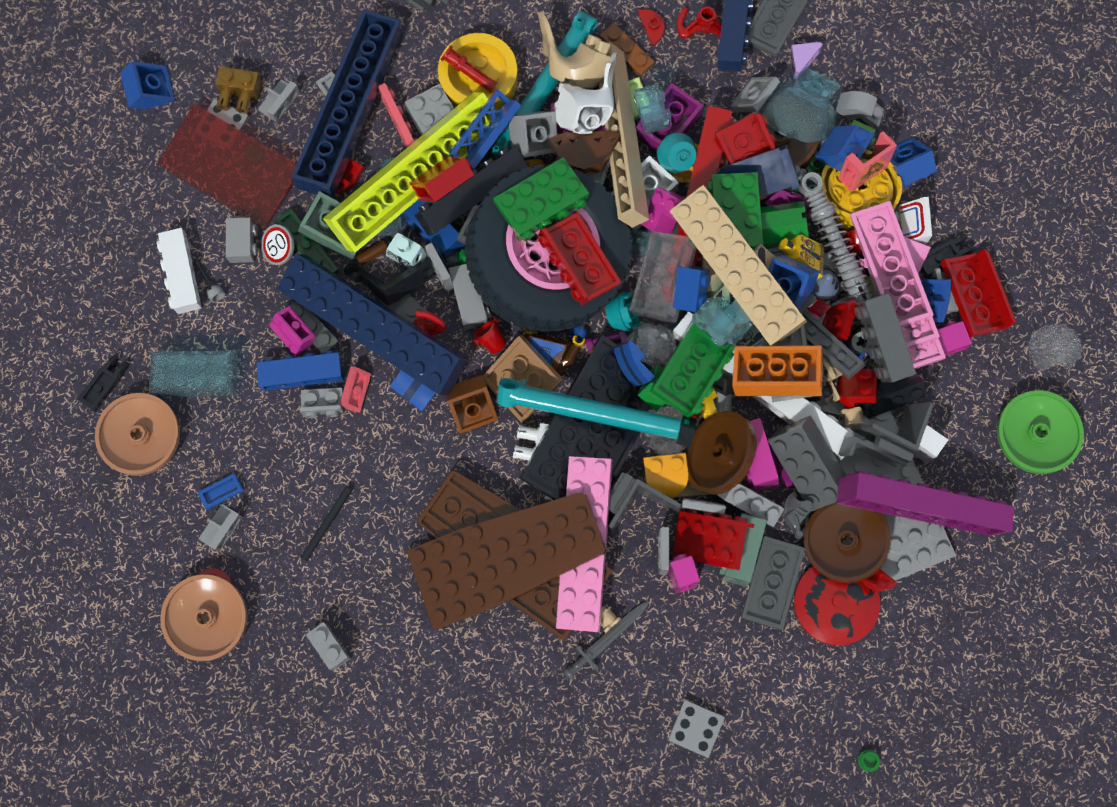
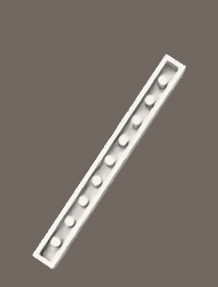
[672,312,855,462]

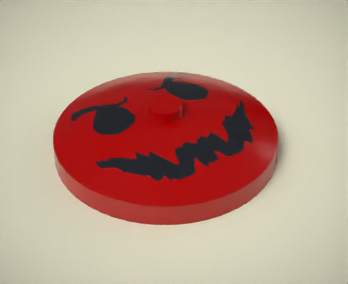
[794,566,880,646]

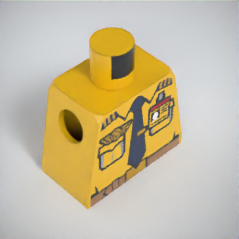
[779,235,824,279]

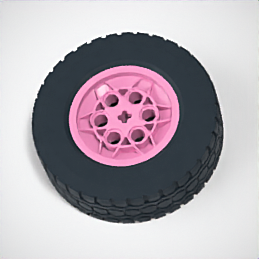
[465,164,632,332]

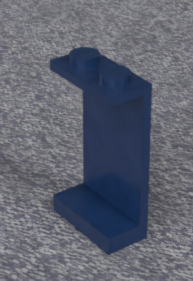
[716,145,800,197]

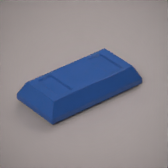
[197,473,244,511]

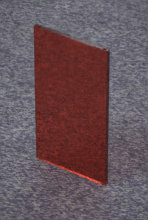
[157,103,296,229]

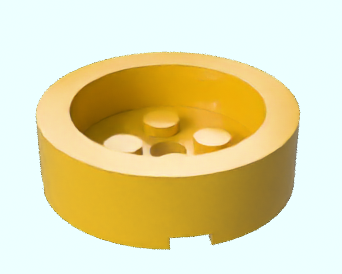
[438,33,518,110]
[821,150,902,231]

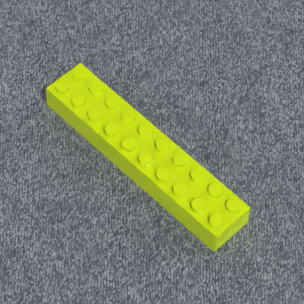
[323,92,497,252]

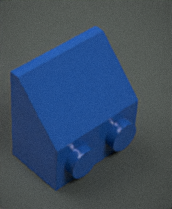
[120,61,175,110]
[815,125,874,172]
[890,137,937,187]
[768,255,820,310]
[673,266,711,312]

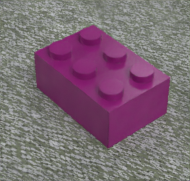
[636,83,704,152]

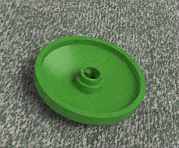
[997,390,1084,474]

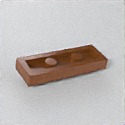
[600,23,655,77]

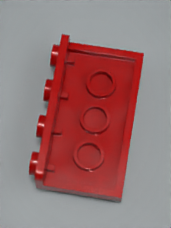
[715,112,790,201]
[538,212,622,306]
[940,249,1016,338]
[672,509,754,570]

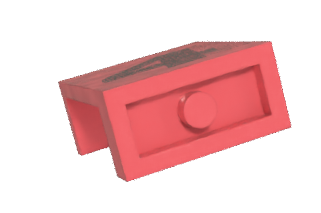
[838,131,897,192]

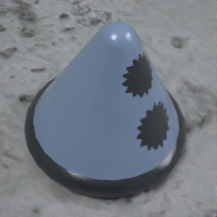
[811,268,841,302]

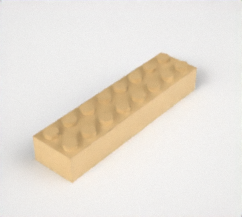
[670,185,807,346]

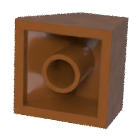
[445,375,498,434]

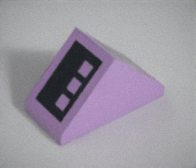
[790,42,823,81]

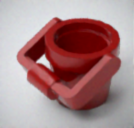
[471,318,507,354]

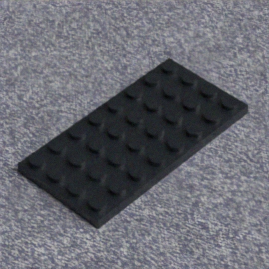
[519,335,653,500]

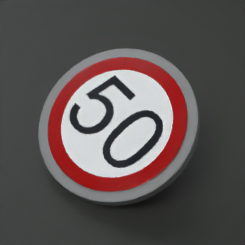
[261,225,294,265]

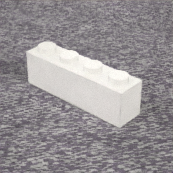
[157,228,202,314]

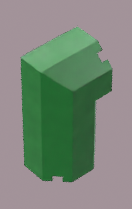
[760,201,809,249]

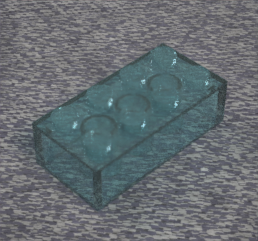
[149,351,239,397]

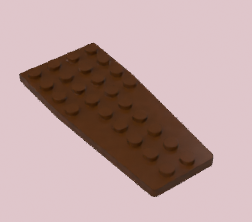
[418,471,614,641]
[407,492,607,631]

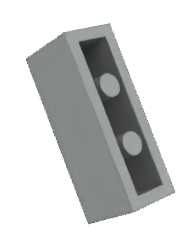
[449,264,491,330]
[718,483,784,527]

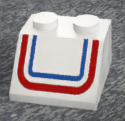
[895,197,932,244]

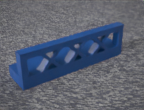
[449,89,522,169]

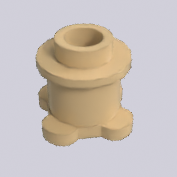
[841,407,864,433]
[601,606,621,633]

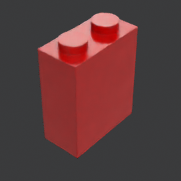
[409,156,474,202]

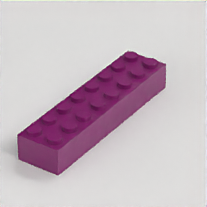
[836,470,1015,536]

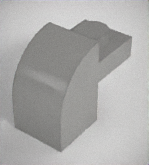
[835,91,884,127]

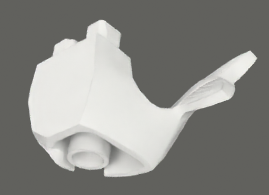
[554,53,617,134]

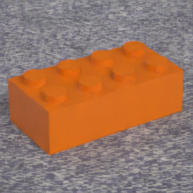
[732,346,823,396]

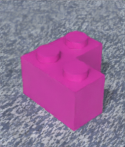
[641,187,685,237]

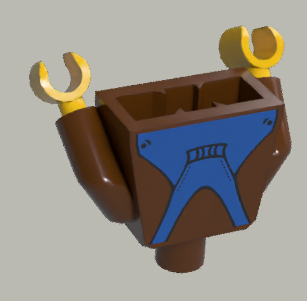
[524,327,585,373]

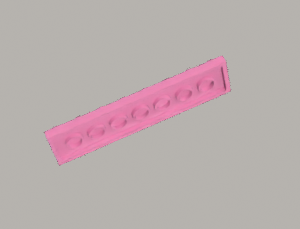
[556,456,613,632]

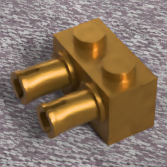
[215,66,263,114]

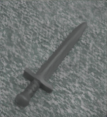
[564,602,648,679]

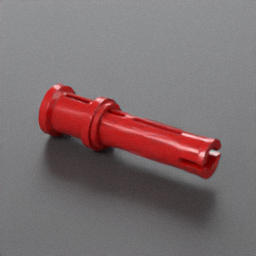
[440,45,498,93]

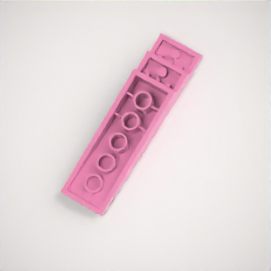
[850,201,946,369]

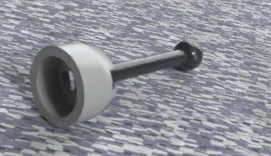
[193,259,225,303]

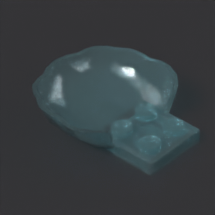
[760,67,841,143]

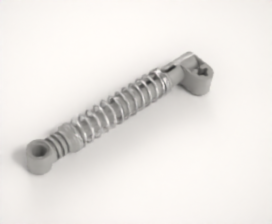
[799,172,874,354]

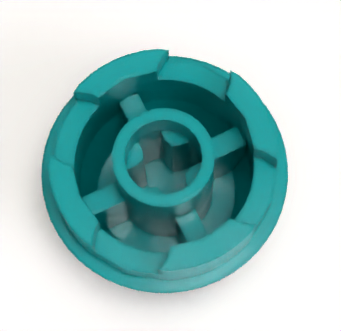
[657,133,696,173]
[606,291,642,332]

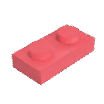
[340,367,371,413]

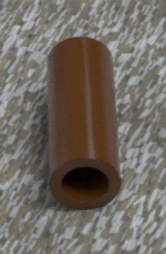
[355,240,387,266]

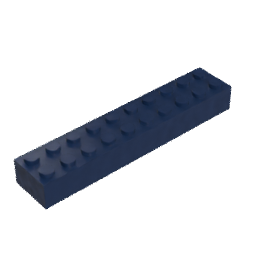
[291,9,403,198]
[276,253,469,395]

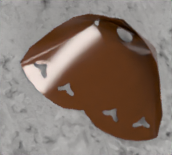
[549,131,620,174]

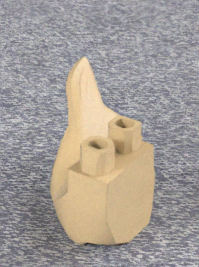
[538,12,611,90]

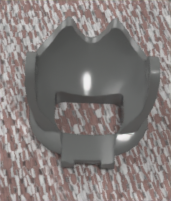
[782,491,812,539]

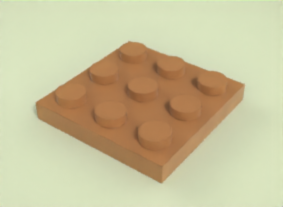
[483,335,564,423]

